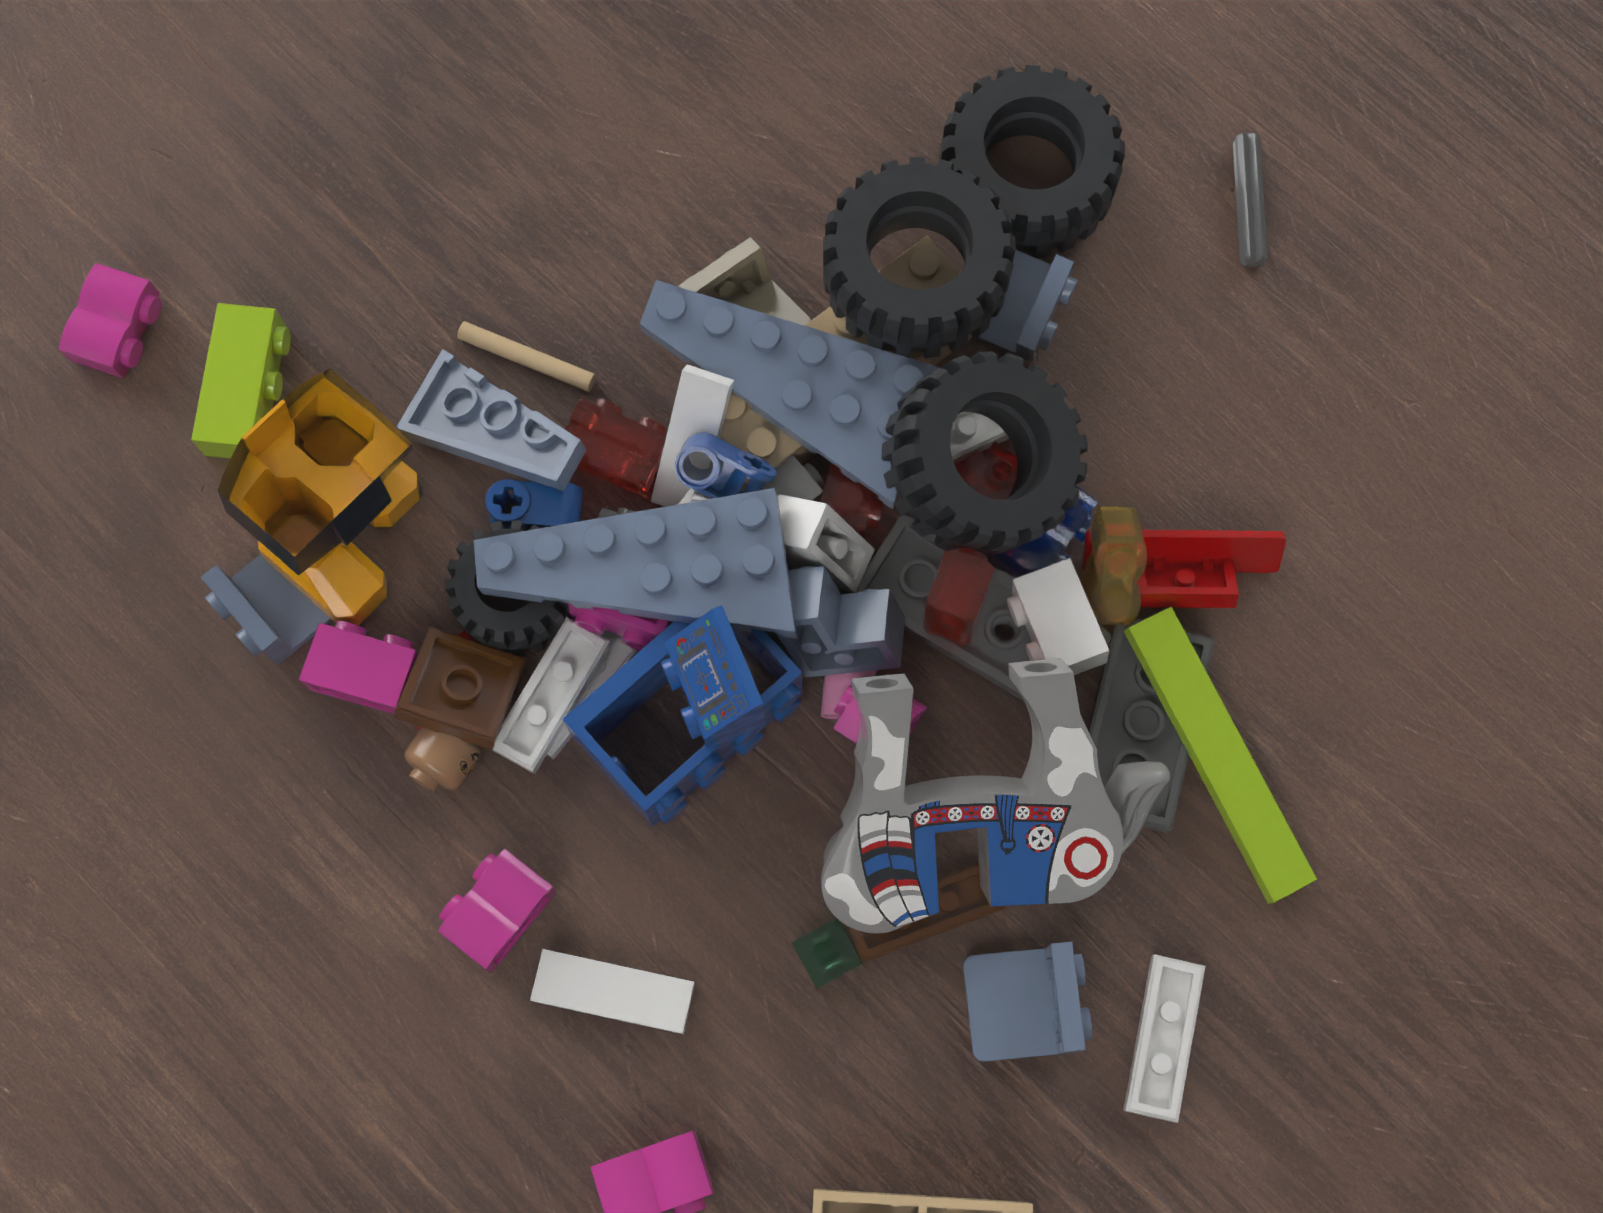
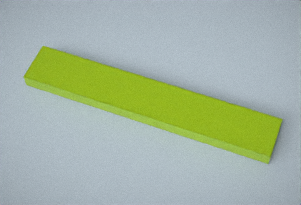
[1124,606,1317,904]

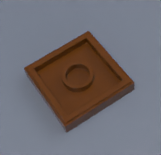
[394,627,526,750]

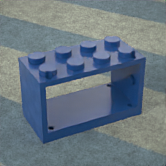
[562,621,803,827]

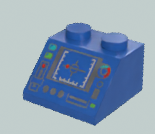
[661,605,766,749]

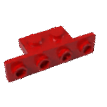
[1081,529,1286,608]

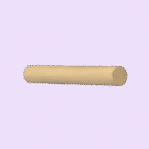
[457,321,596,392]

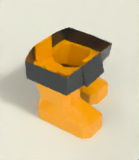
[218,368,420,626]

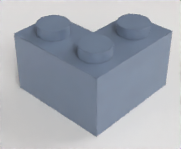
[775,566,905,678]

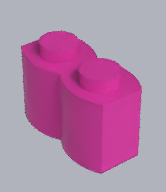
[58,263,161,378]
[438,849,556,973]
[590,1131,715,1213]

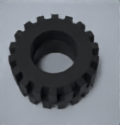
[445,520,573,656]

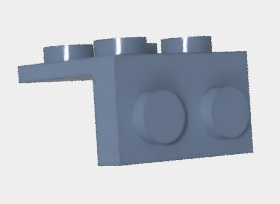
[972,250,1078,362]
[201,554,333,665]
[963,942,1092,1062]

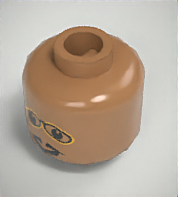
[404,727,481,793]

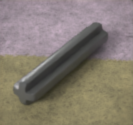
[1233,133,1268,267]

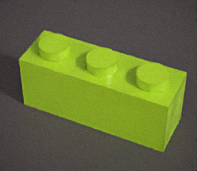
[191,303,291,459]

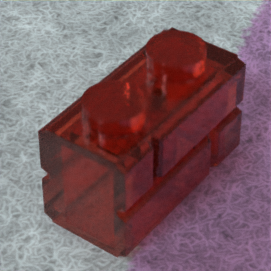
[565,398,667,499]
[923,547,995,646]

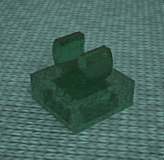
[792,918,862,990]

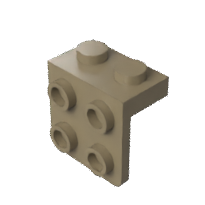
[678,237,811,325]

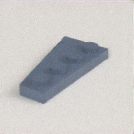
[396,349,587,491]

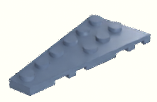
[640,280,939,509]
[474,488,798,639]

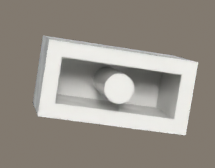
[778,494,875,593]
[1007,558,1109,675]

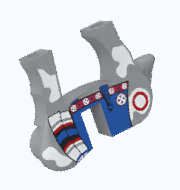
[821,658,1170,933]

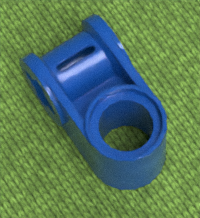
[675,432,777,499]
[485,479,583,530]

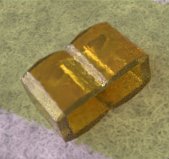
[1084,506,1147,625]

